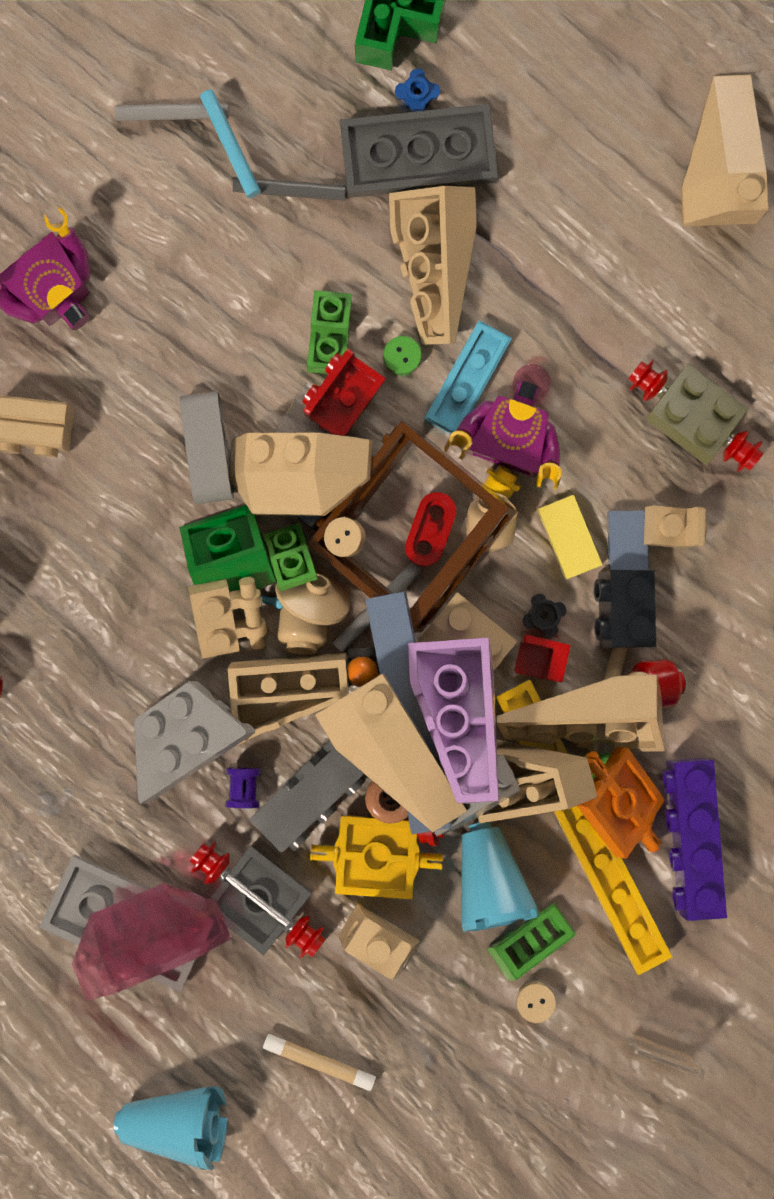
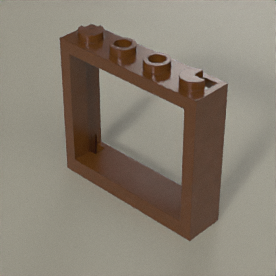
[308,421,518,633]

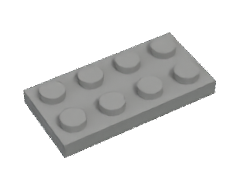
[39,854,215,992]

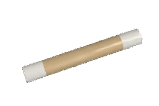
[262,1034,376,1091]

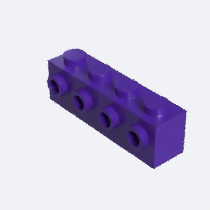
[663,758,727,921]

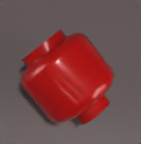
[626,659,686,710]

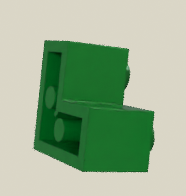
[355,0,446,71]

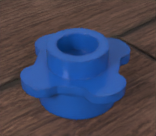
[395,69,440,112]

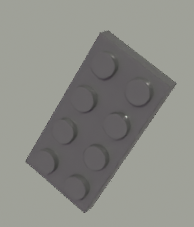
[340,104,498,198]

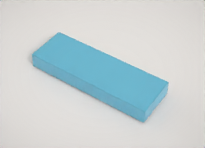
[424,320,512,435]

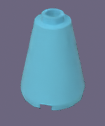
[461,822,539,933]
[114,1086,227,1170]

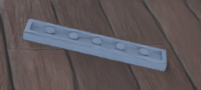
[365,591,452,834]

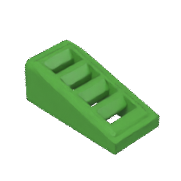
[487,903,576,981]

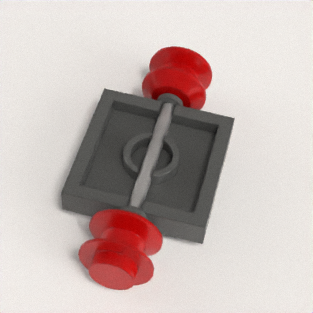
[189,842,326,959]

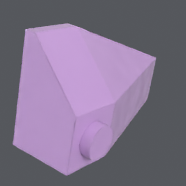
[408,638,499,804]

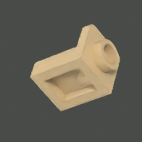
[644,505,707,548]

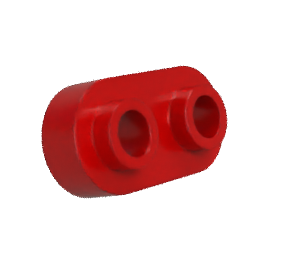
[405,492,456,567]

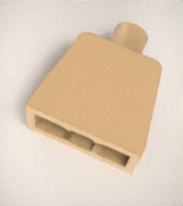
[338,902,420,980]

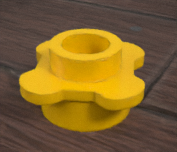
[484,465,522,499]

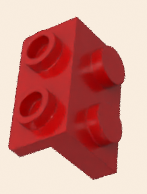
[302,348,386,436]

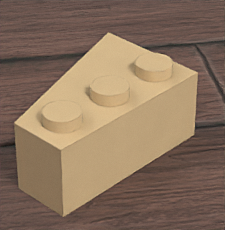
[478,739,598,823]

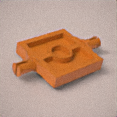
[577,747,665,859]

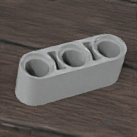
[180,391,234,505]

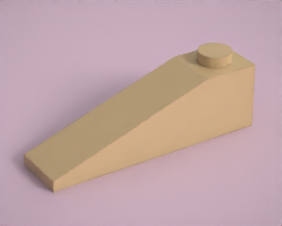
[497,672,665,752]
[315,673,467,832]

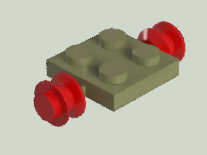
[628,359,764,472]

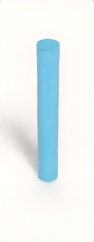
[200,89,261,198]

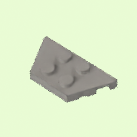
[134,681,256,804]

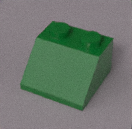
[179,505,277,592]

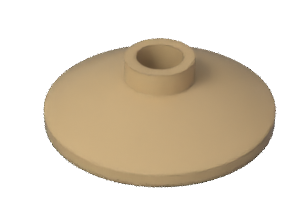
[275,571,350,625]

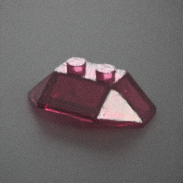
[72,883,232,1001]

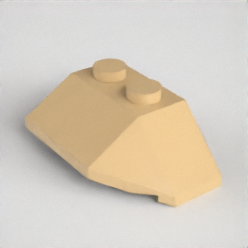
[229,432,373,516]

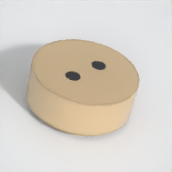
[324,517,366,557]
[516,981,556,1023]

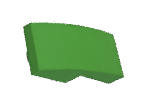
[307,290,352,374]
[264,522,318,591]

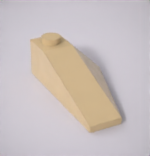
[681,75,769,227]
[389,186,477,345]

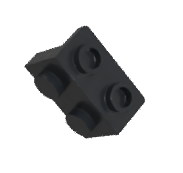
[594,570,656,648]

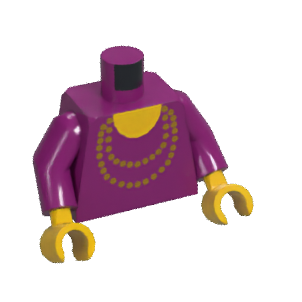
[0,206,91,330]
[444,381,562,490]

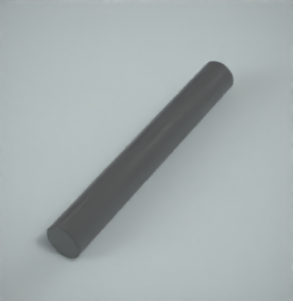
[233,177,346,201]

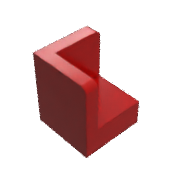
[514,634,571,683]

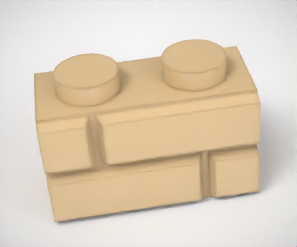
[0,395,75,458]

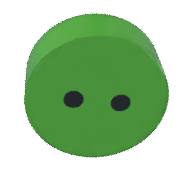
[383,336,421,376]

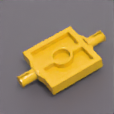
[310,815,443,899]

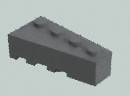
[249,741,366,853]

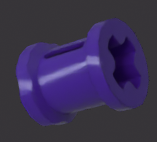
[225,767,261,809]

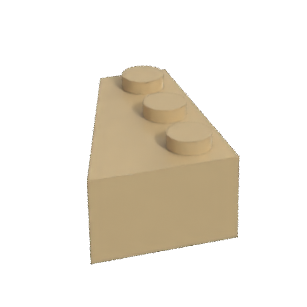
[227,653,349,746]

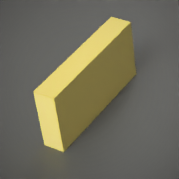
[537,495,602,580]

